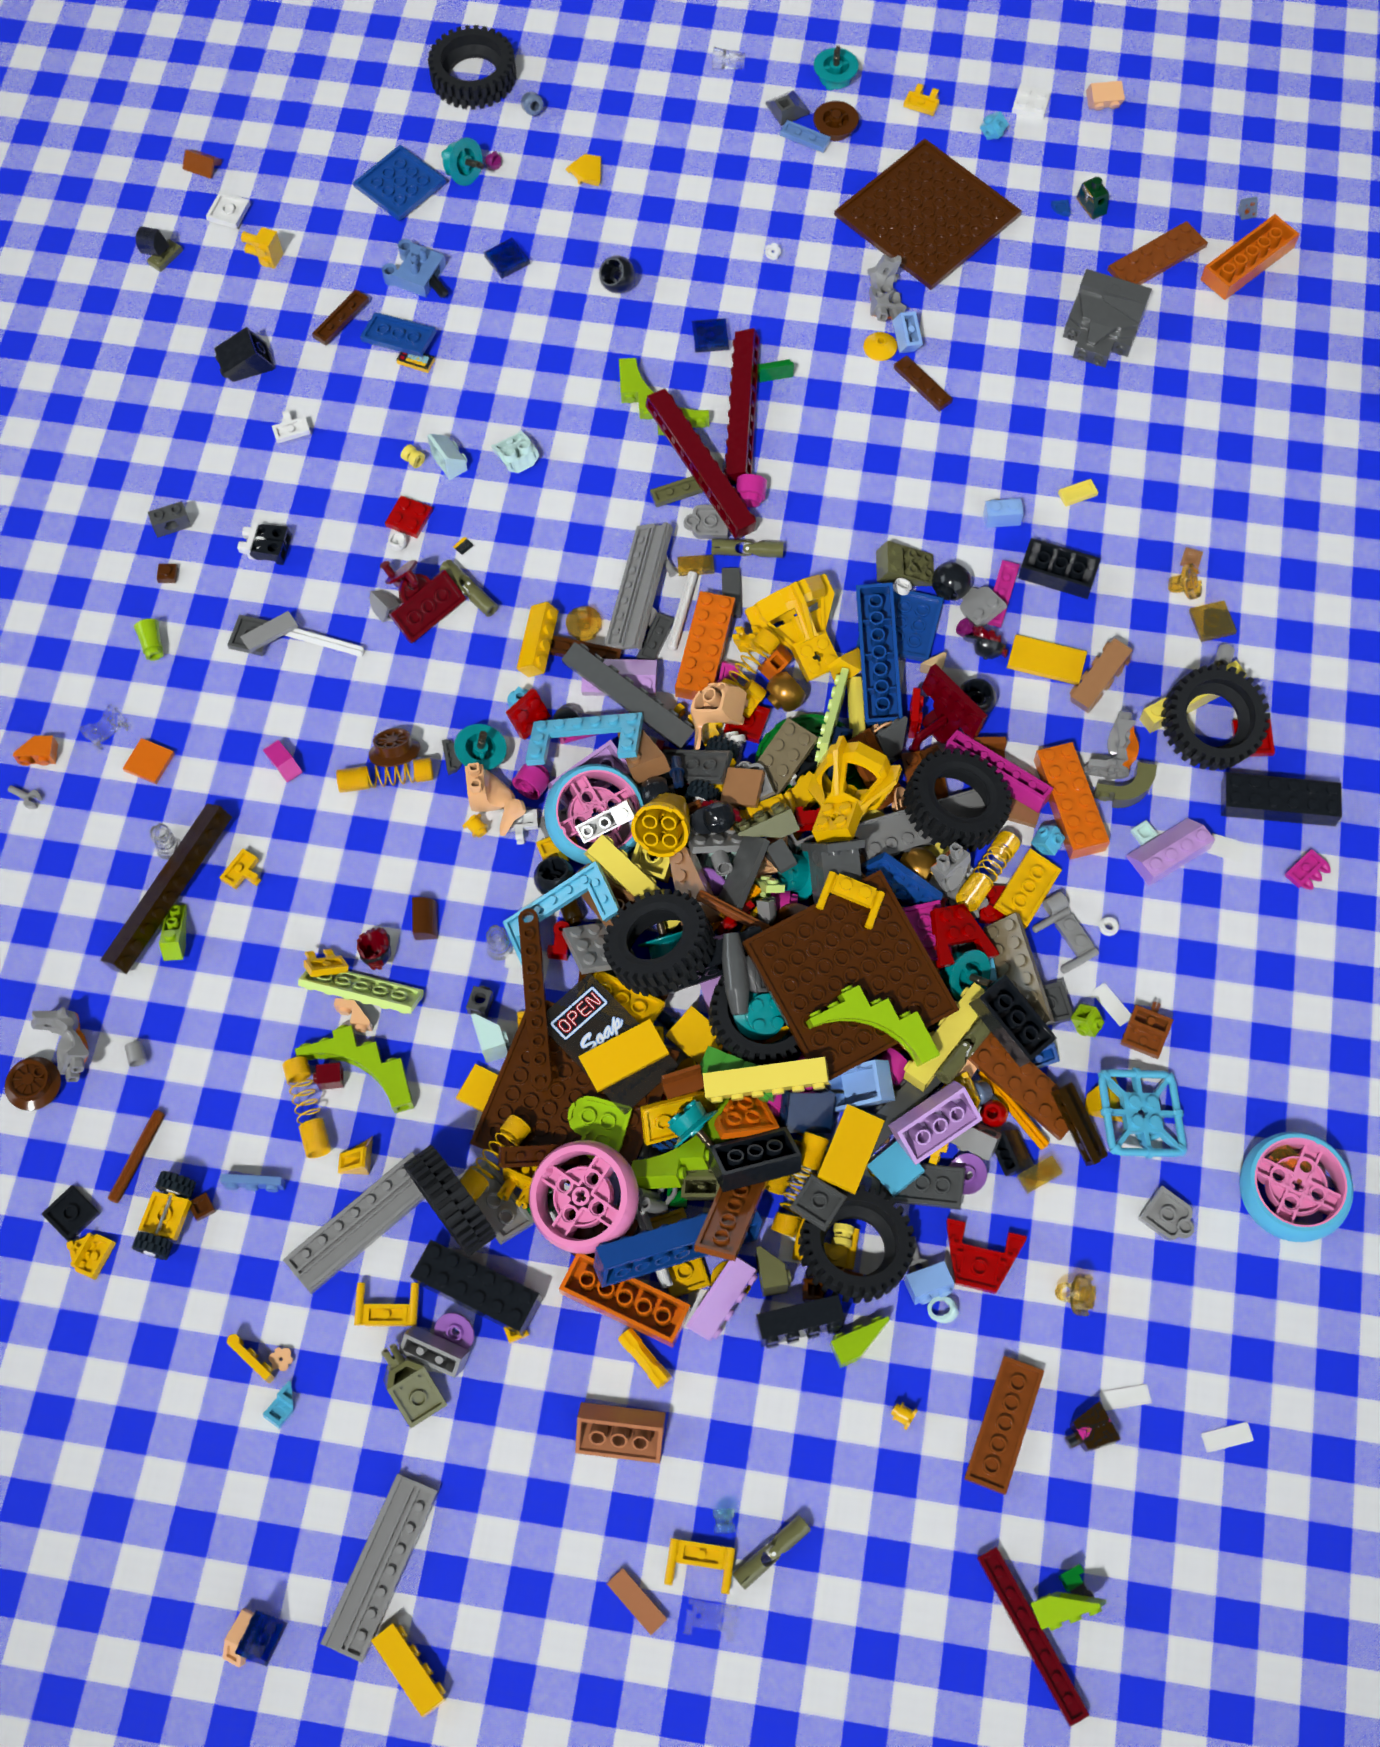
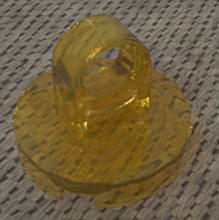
[1168,563,1202,600]
[566,606,602,641]
[1055,1273,1096,1317]

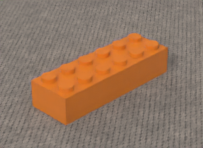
[1201,214,1300,300]
[675,591,735,700]
[1034,742,1110,860]
[559,1254,691,1348]

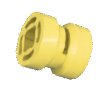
[401,444,425,468]
[831,1223,854,1248]

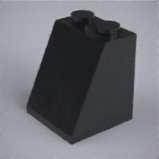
[214,327,275,382]

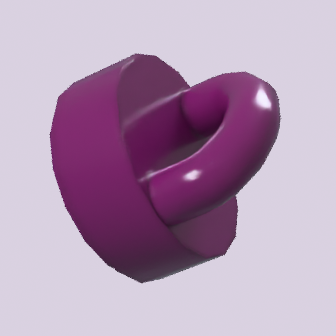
[485,151,502,170]
[956,618,974,637]

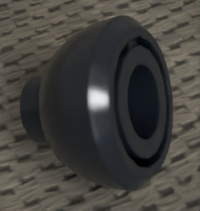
[553,705,579,720]

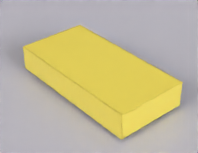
[1058,479,1098,507]

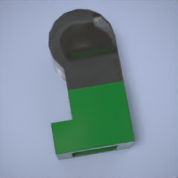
[1058,1564,1095,1598]

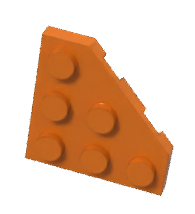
[714,1095,779,1140]

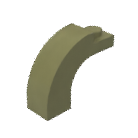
[1093,762,1157,808]

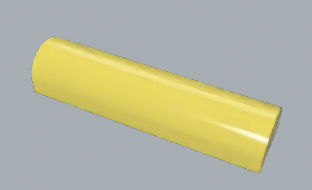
[847,676,865,737]

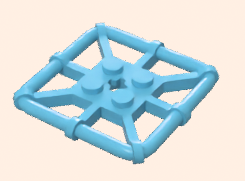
[1098,1068,1187,1159]

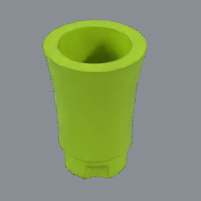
[133,619,164,661]

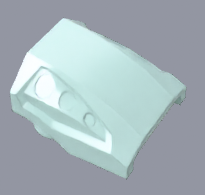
[491,431,539,473]

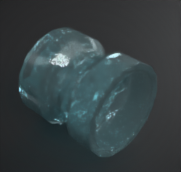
[713,1508,736,1534]

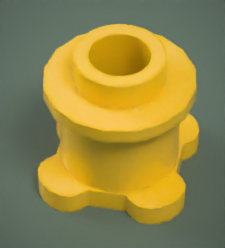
[462,814,488,838]
[891,1402,918,1430]

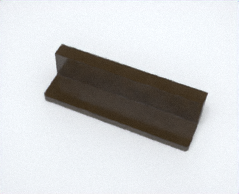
[1051,1082,1108,1166]

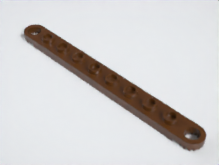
[518,908,553,1092]

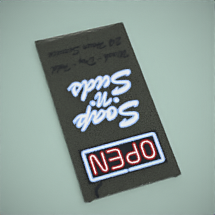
[547,973,679,1115]

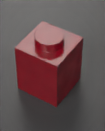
[313,1063,344,1090]

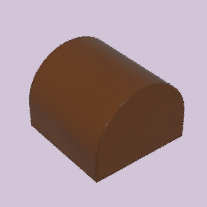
[802,1278,824,1302]

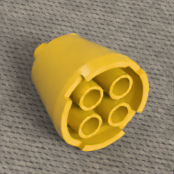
[631,793,690,857]

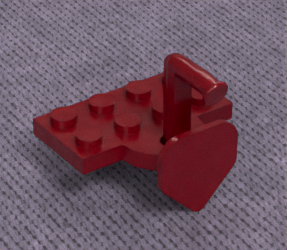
[380,560,466,643]
[909,664,988,752]

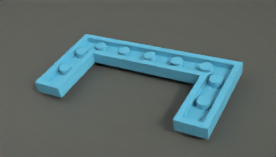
[525,712,644,766]
[503,861,620,965]

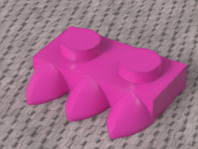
[1284,849,1331,890]

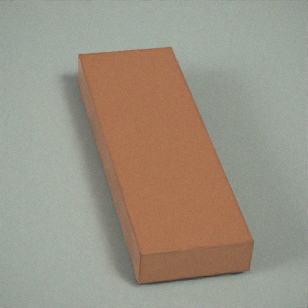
[607,1568,667,1636]

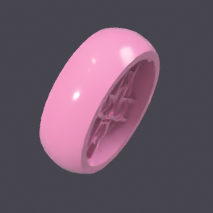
[529,1140,639,1254]

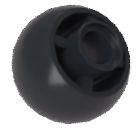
[599,255,636,293]
[932,562,971,601]
[960,678,997,715]
[640,776,677,804]
[534,857,575,895]

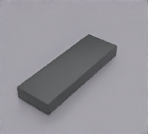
[722,568,741,618]
[636,613,674,660]

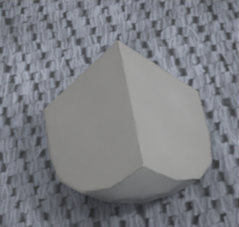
[370,591,400,622]
[756,896,777,926]

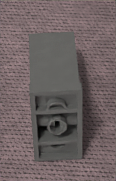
[801,839,866,904]

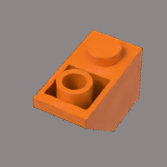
[757,644,794,680]
[13,736,58,766]

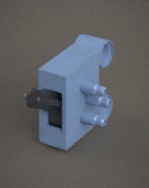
[382,239,448,298]

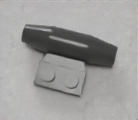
[722,933,769,1015]

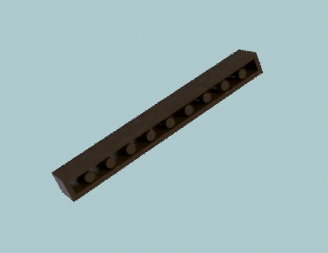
[101,804,232,974]

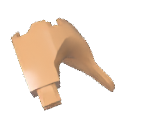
[691,682,748,750]
[465,763,526,836]

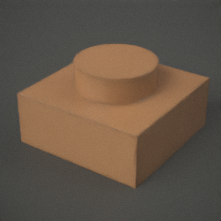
[1180,547,1203,570]

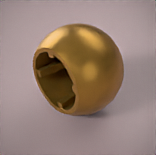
[766,672,806,712]
[899,847,937,883]

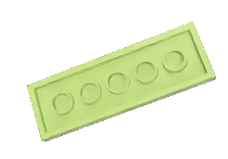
[814,667,849,766]
[298,971,424,1014]

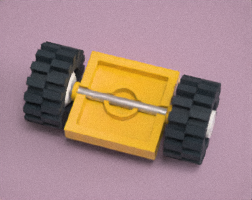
[684,736,740,804]
[131,1171,196,1260]

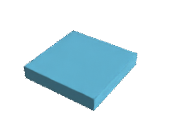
[867,1141,925,1198]

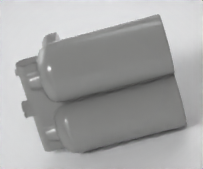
[638,1187,678,1215]

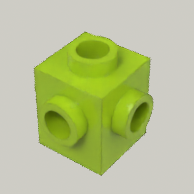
[1070,1003,1105,1037]

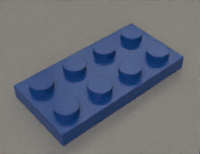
[360,312,436,357]
[861,852,943,906]

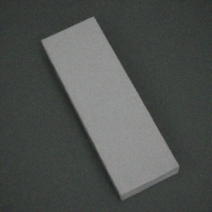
[240,611,298,653]

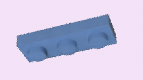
[780,120,831,153]
[220,1174,286,1192]

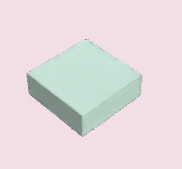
[1130,820,1158,846]

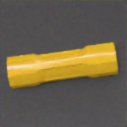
[618,1327,672,1389]

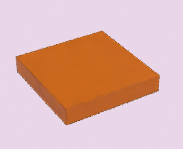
[123,738,175,785]

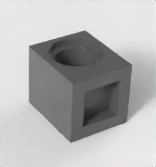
[466,986,494,1019]

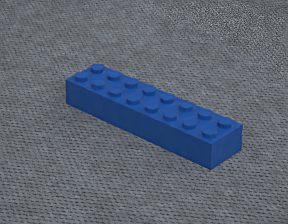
[856,583,903,729]
[593,1209,762,1288]

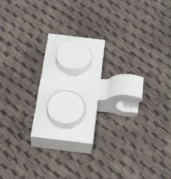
[272,410,311,444]
[499,809,539,845]

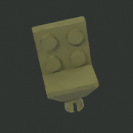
[381,1344,447,1429]

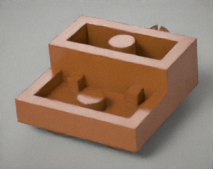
[1120,1001,1174,1059]

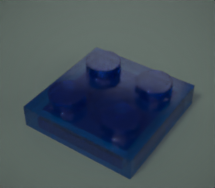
[484,238,530,278]
[692,318,729,353]
[235,1609,288,1666]

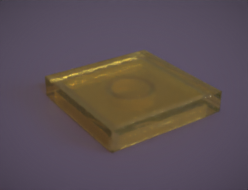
[1189,601,1237,642]

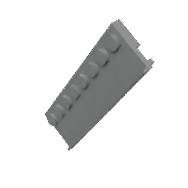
[604,522,673,650]
[855,789,986,861]
[283,1152,425,1294]
[320,1474,439,1663]

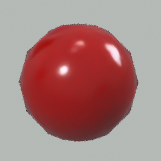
[980,1100,1008,1128]

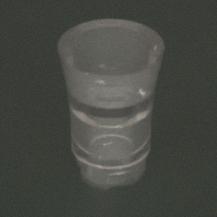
[712,46,745,70]
[150,823,181,859]
[486,925,513,961]

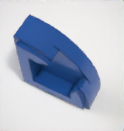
[1051,200,1071,217]

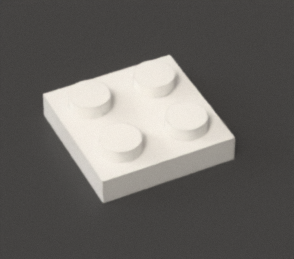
[1012,85,1051,120]
[206,192,251,229]

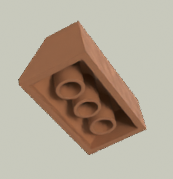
[575,1402,666,1464]

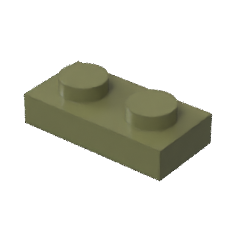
[147,239,183,272]

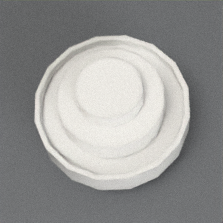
[723,731,746,748]

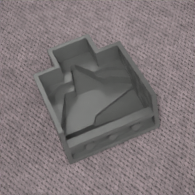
[1063,269,1152,367]

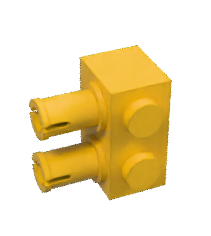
[241,227,283,269]
[497,1166,538,1209]

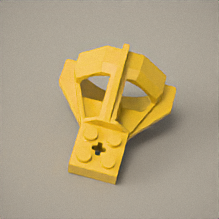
[745,574,838,683]
[808,735,902,843]

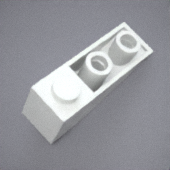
[575,798,637,843]

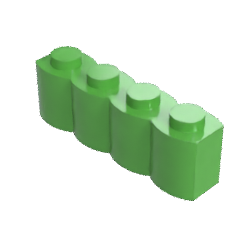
[700,1046,776,1102]

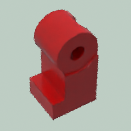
[794,806,821,832]
[547,921,570,961]

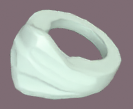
[927,1296,959,1323]

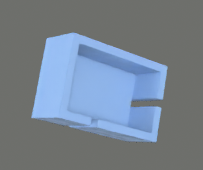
[828,1060,895,1112]

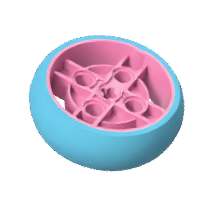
[544,764,645,865]
[1239,1132,1354,1242]

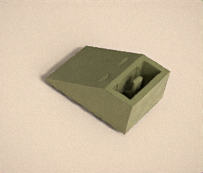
[876,541,934,586]
[732,802,800,838]
[681,1165,720,1201]

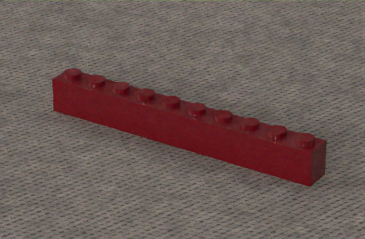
[724,328,760,485]
[646,388,756,539]

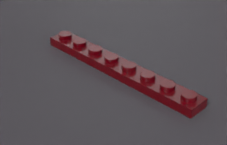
[977,1547,1090,1727]

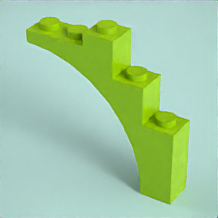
[619,358,709,436]
[806,985,940,1066]
[295,1025,414,1113]
[631,1098,738,1189]

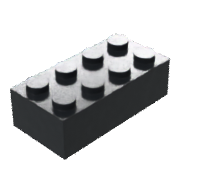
[1018,538,1101,599]
[969,975,1057,1067]
[709,1126,802,1192]
[755,1295,845,1349]

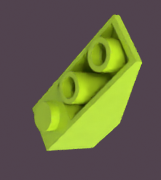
[159,904,187,961]
[830,1316,890,1368]
[1030,1591,1107,1631]

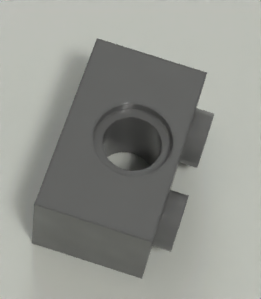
[148,501,192,538]

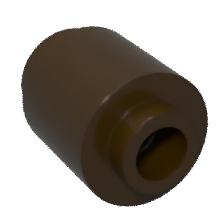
[560,899,584,926]

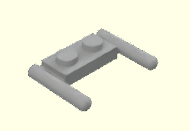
[1032,908,1099,974]

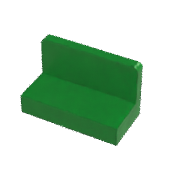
[758,359,794,382]

